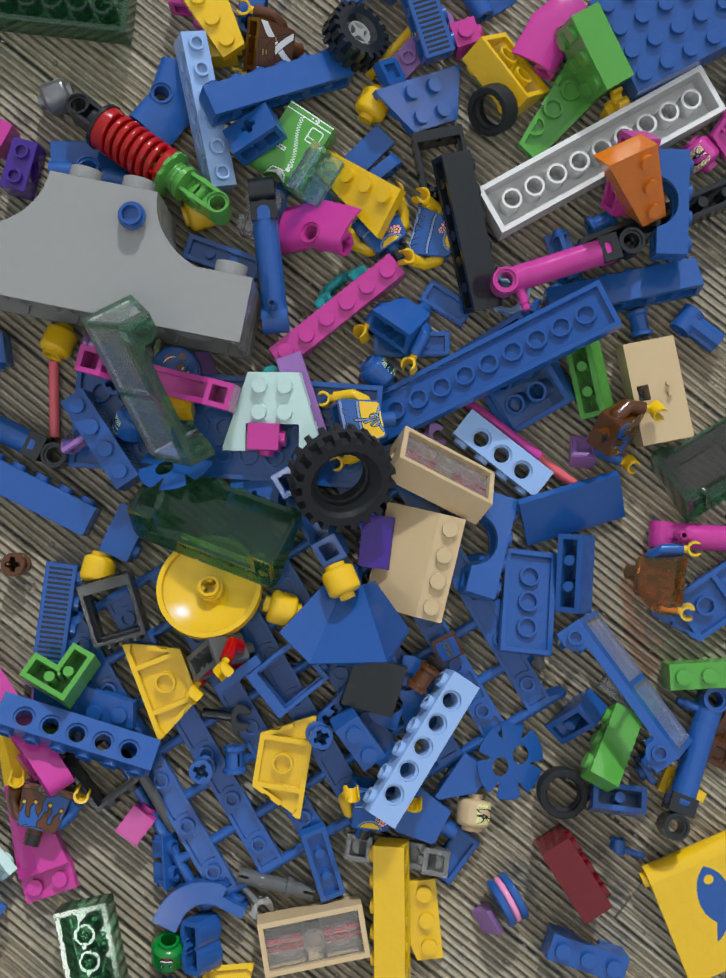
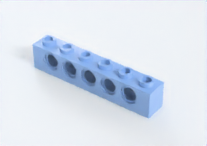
[174,30,237,193]
[362,669,480,829]

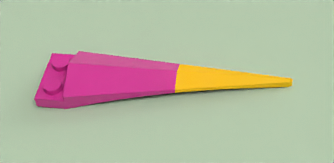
[0,735,80,904]

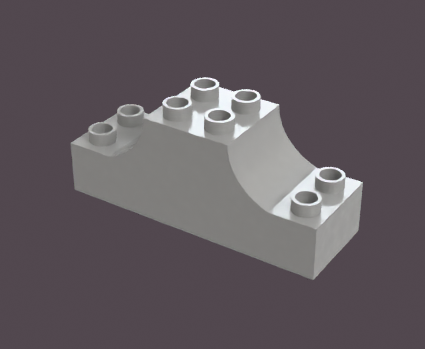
[0,164,261,361]

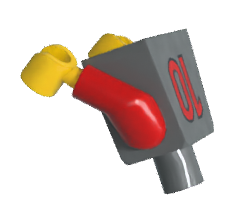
[185,633,255,705]

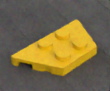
[122,643,194,740]
[252,715,317,819]

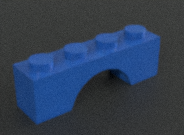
[649,148,694,261]
[270,464,350,568]
[457,492,519,602]

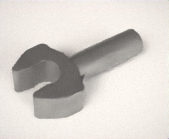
[240,875,275,920]

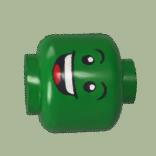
[151,931,183,973]

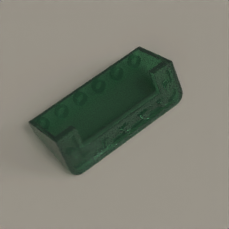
[127,462,302,588]

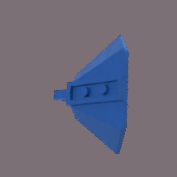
[279,564,410,666]

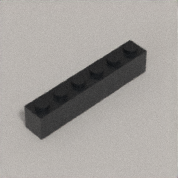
[432,149,502,314]

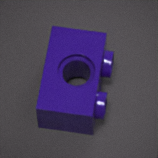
[0,136,47,201]

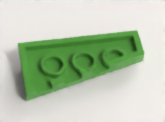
[517,60,599,159]

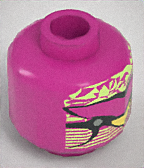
[681,135,719,174]

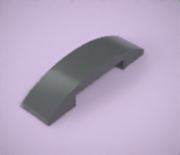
[344,832,451,879]

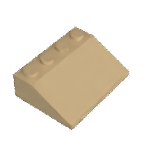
[368,502,466,623]

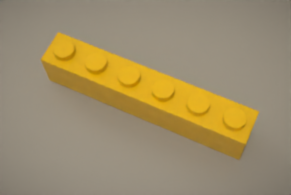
[369,837,411,978]

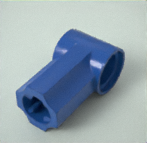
[669,304,725,353]

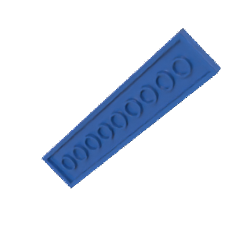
[380,280,623,446]

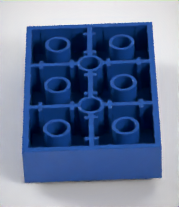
[586,0,726,103]

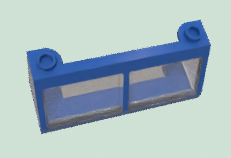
[554,610,693,773]

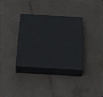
[341,661,408,718]

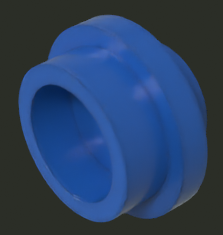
[118,201,146,230]

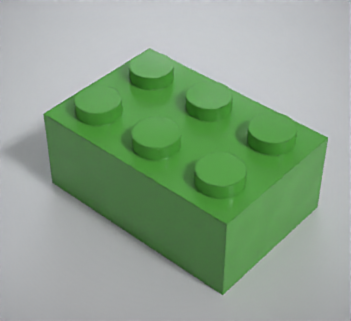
[556,1,634,104]

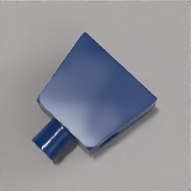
[394,784,459,844]

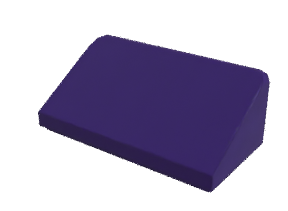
[357,515,395,570]

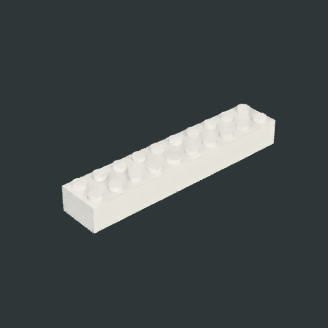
[480,65,726,241]

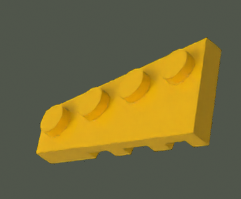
[182,0,245,62]
[316,149,406,240]

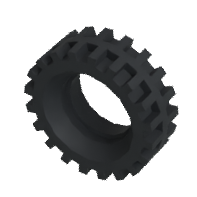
[286,423,396,532]

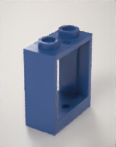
[246,642,330,719]

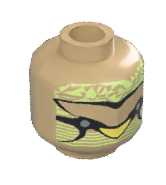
[456,792,491,832]

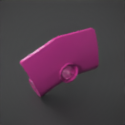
[512,0,587,80]
[279,200,362,256]

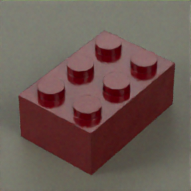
[533,824,612,925]

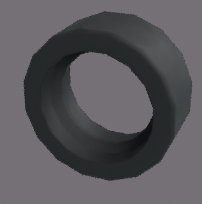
[467,83,518,137]
[536,766,588,819]

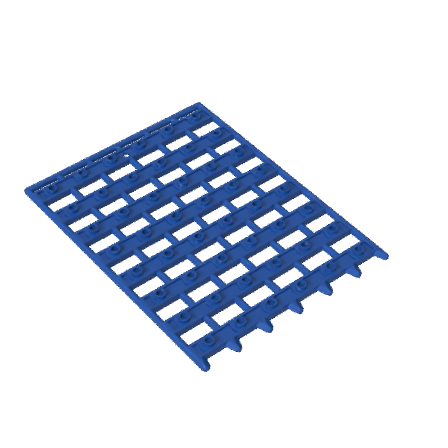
[69,440,567,911]

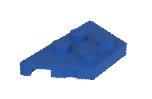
[372,64,460,136]
[649,559,726,642]

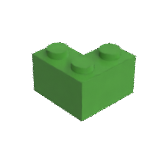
[19,642,101,709]

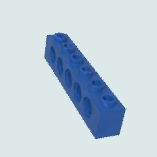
[0,691,161,778]

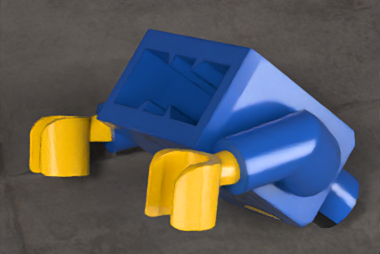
[353,297,431,376]

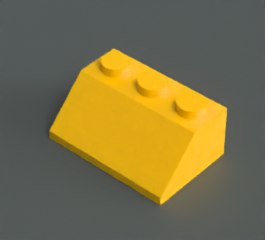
[462,32,550,116]

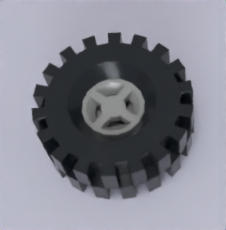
[322,0,389,73]

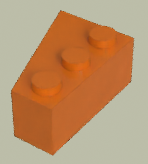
[593,134,666,226]

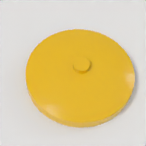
[156,536,263,640]

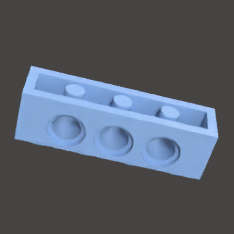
[451,409,554,498]

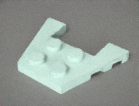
[223,372,319,451]

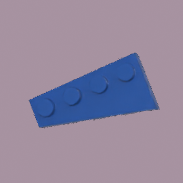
[33,683,137,729]

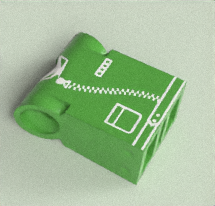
[248,100,336,199]

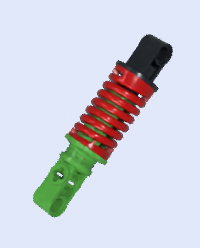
[66,93,232,225]

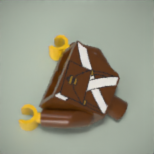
[230,0,304,75]

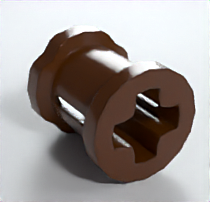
[1,552,32,576]
[406,660,441,696]

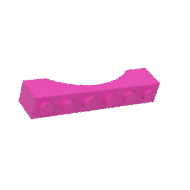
[268,253,405,361]
[74,344,241,414]

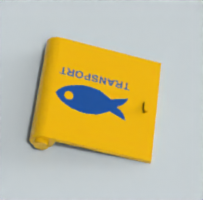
[638,830,726,978]

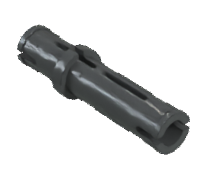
[236,866,316,902]

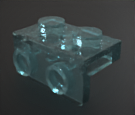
[286,140,344,208]

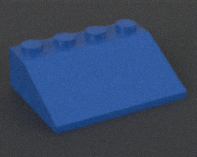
[457,310,576,433]

